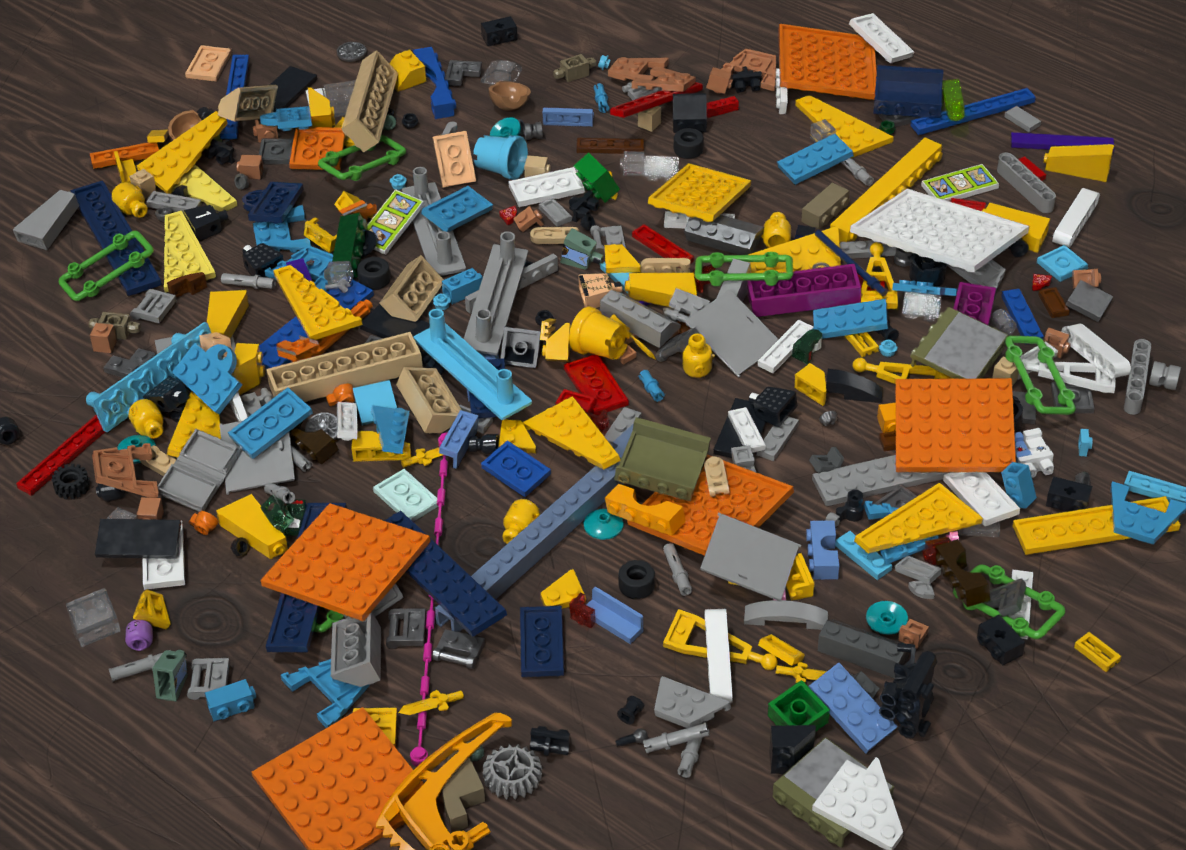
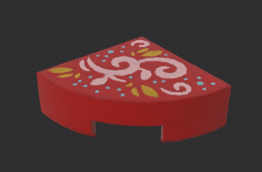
[499,206,517,225]
[1032,274,1052,290]

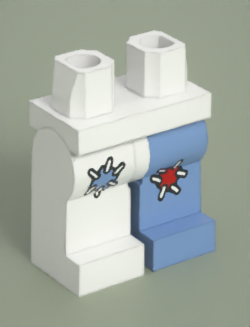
[1014,428,1054,478]

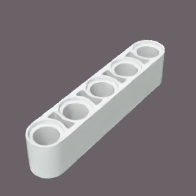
[1052,188,1100,248]
[1061,324,1131,378]
[705,609,732,703]

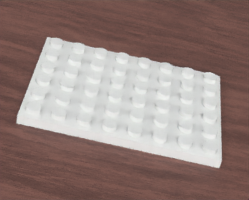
[850,189,1029,272]

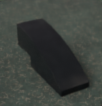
[826,368,883,403]

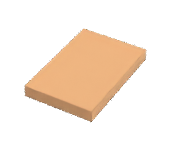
[185,45,232,82]
[432,131,476,188]

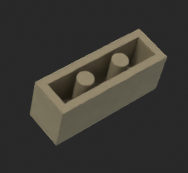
[801,183,850,230]

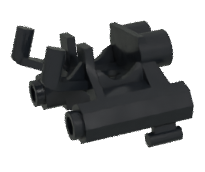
[879,643,937,739]

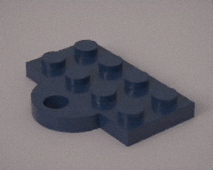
[242,182,304,224]

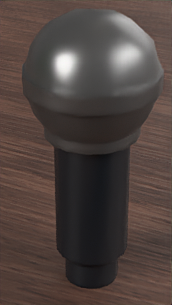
[615,728,648,747]

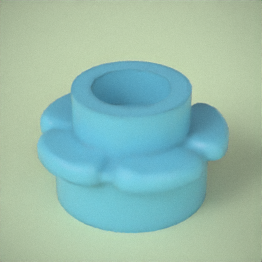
[598,55,611,70]
[390,174,407,190]
[433,294,451,310]
[879,340,898,357]

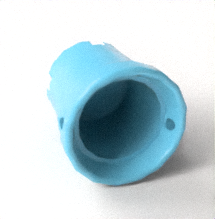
[474,135,528,180]

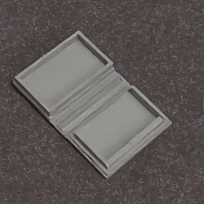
[157,429,242,512]

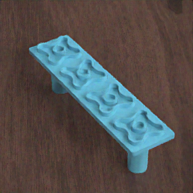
[413,309,532,420]
[86,322,211,432]

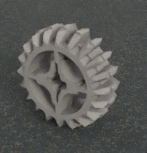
[483,744,542,800]

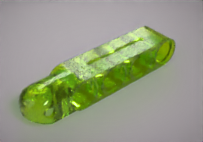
[942,79,965,121]

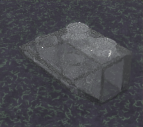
[66,588,120,647]

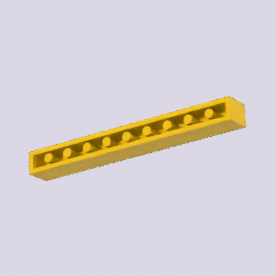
[830,138,943,242]

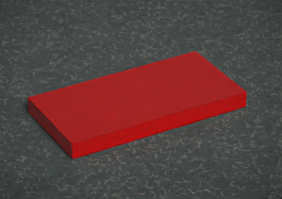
[564,355,629,416]

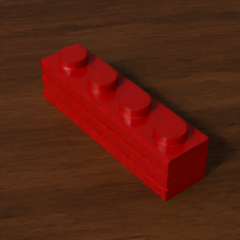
[707,96,739,118]

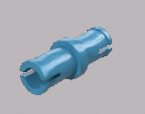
[593,83,609,113]
[639,370,665,402]

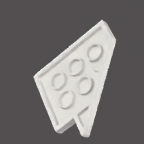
[812,757,903,850]

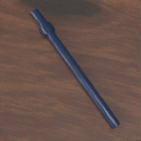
[815,230,888,296]

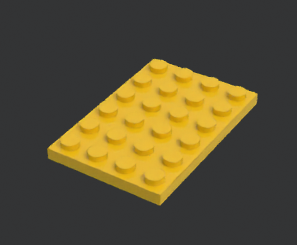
[648,163,752,222]

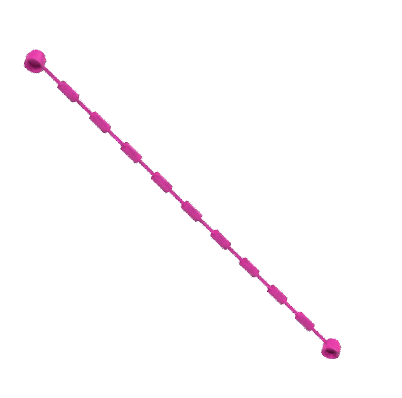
[410,433,448,767]

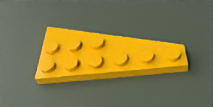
[273,265,363,340]

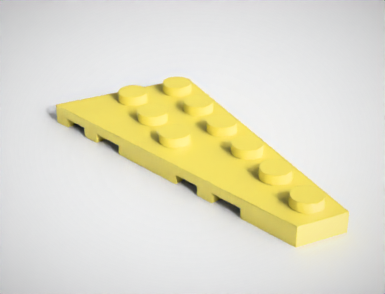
[172,164,237,211]
[164,210,216,293]

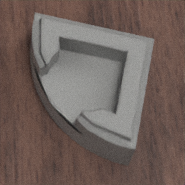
[908,580,935,599]

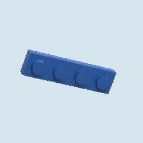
[1001,289,1044,345]

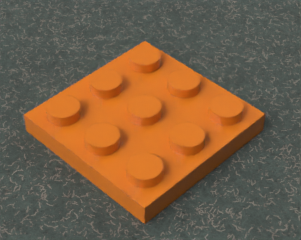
[289,127,346,170]

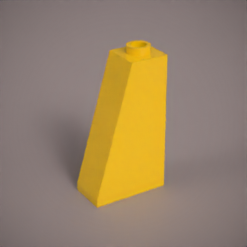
[1043,144,1114,182]
[982,203,1050,253]
[625,273,697,307]
[207,290,249,339]
[216,494,288,559]

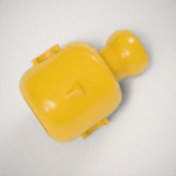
[112,182,148,218]
[762,212,791,248]
[682,334,715,378]
[128,399,163,439]
[502,499,540,544]

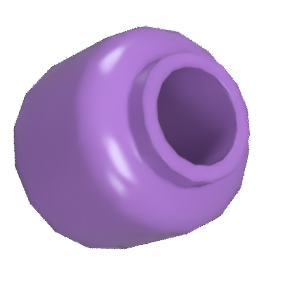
[125,620,153,651]

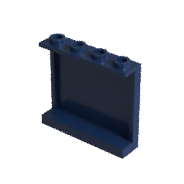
[873,65,943,118]

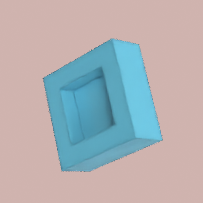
[1078,429,1092,457]

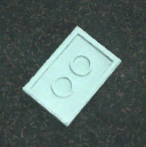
[373,469,438,522]

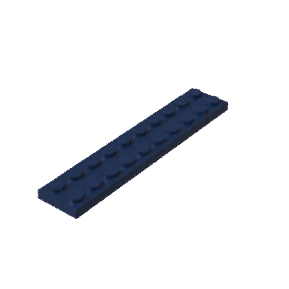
[70,180,162,296]
[266,503,347,652]
[384,511,507,637]

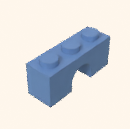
[806,521,839,580]

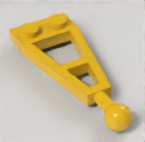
[861,242,898,309]
[853,358,954,384]
[663,609,777,670]

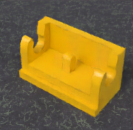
[304,217,337,253]
[786,553,814,601]

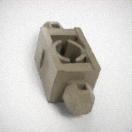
[553,54,596,82]
[89,312,141,340]

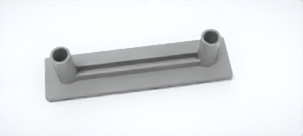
[402,167,466,276]
[464,231,528,356]

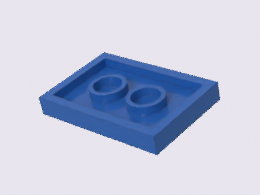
[481,440,551,497]

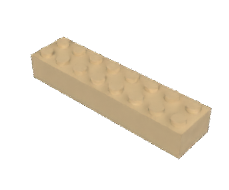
[341,50,398,152]
[266,332,423,402]

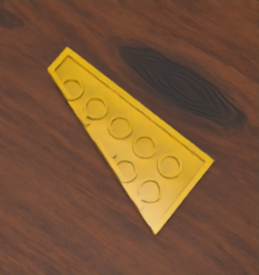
[795,95,894,158]
[137,111,228,194]
[749,226,841,273]
[167,390,221,457]
[522,396,621,470]
[854,483,983,554]

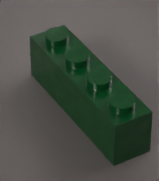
[331,213,367,281]

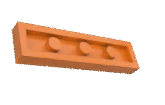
[90,142,159,169]

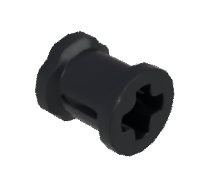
[876,321,899,342]
[617,696,644,725]

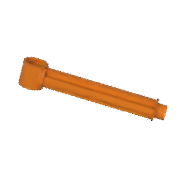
[292,299,373,362]

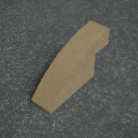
[443,750,485,833]

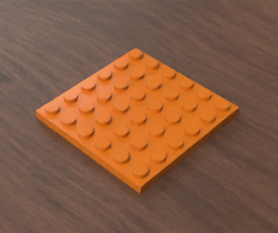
[778,24,877,100]
[896,378,1016,472]
[627,454,794,556]
[260,503,431,621]
[252,707,437,850]

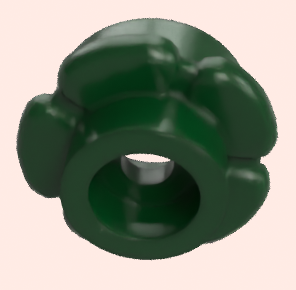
[879,120,896,135]

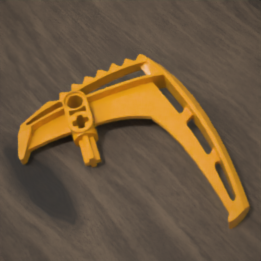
[376,713,512,850]

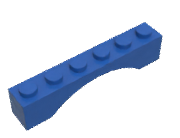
[413,47,456,119]

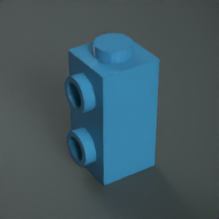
[442,268,483,304]
[1001,462,1037,509]
[205,679,256,721]

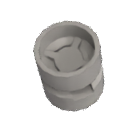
[1149,361,1181,390]

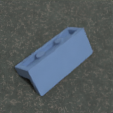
[543,108,594,127]
[439,410,478,469]
[582,587,643,644]

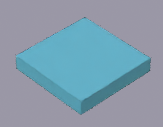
[1037,245,1088,282]
[353,380,397,425]

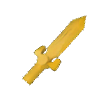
[610,314,656,360]
[401,447,443,468]
[776,662,827,683]
[398,690,464,715]

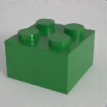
[573,152,620,203]
[768,680,830,732]

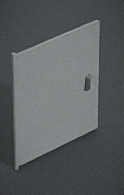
[683,289,779,378]
[220,421,295,495]
[700,512,801,601]

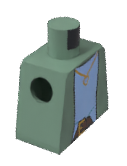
[560,228,604,270]
[153,650,188,701]

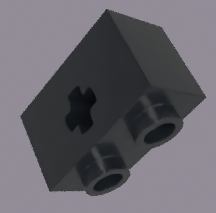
[481,16,518,46]
[1046,476,1093,512]
[977,615,1025,666]

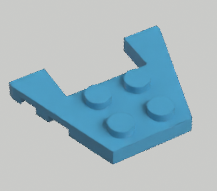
[253,205,311,253]
[265,246,334,292]
[892,280,958,296]
[1110,481,1186,544]
[864,501,939,564]
[281,659,370,728]

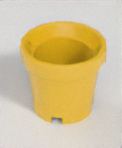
[569,306,630,360]

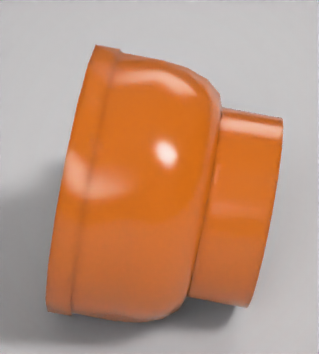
[326,383,355,406]
[188,511,219,535]

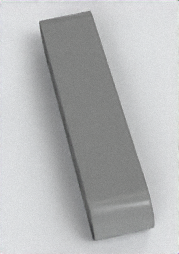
[997,152,1056,213]
[1124,339,1151,415]

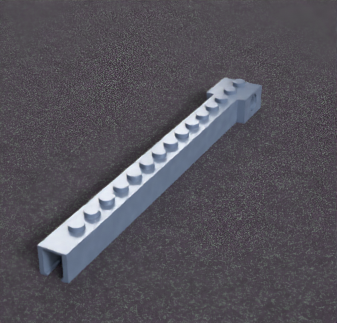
[435,425,633,632]

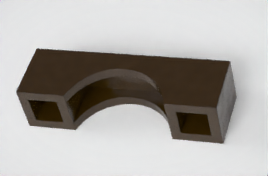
[289,420,339,464]
[933,539,990,607]

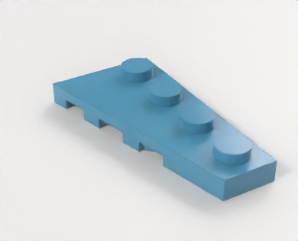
[371,405,410,454]

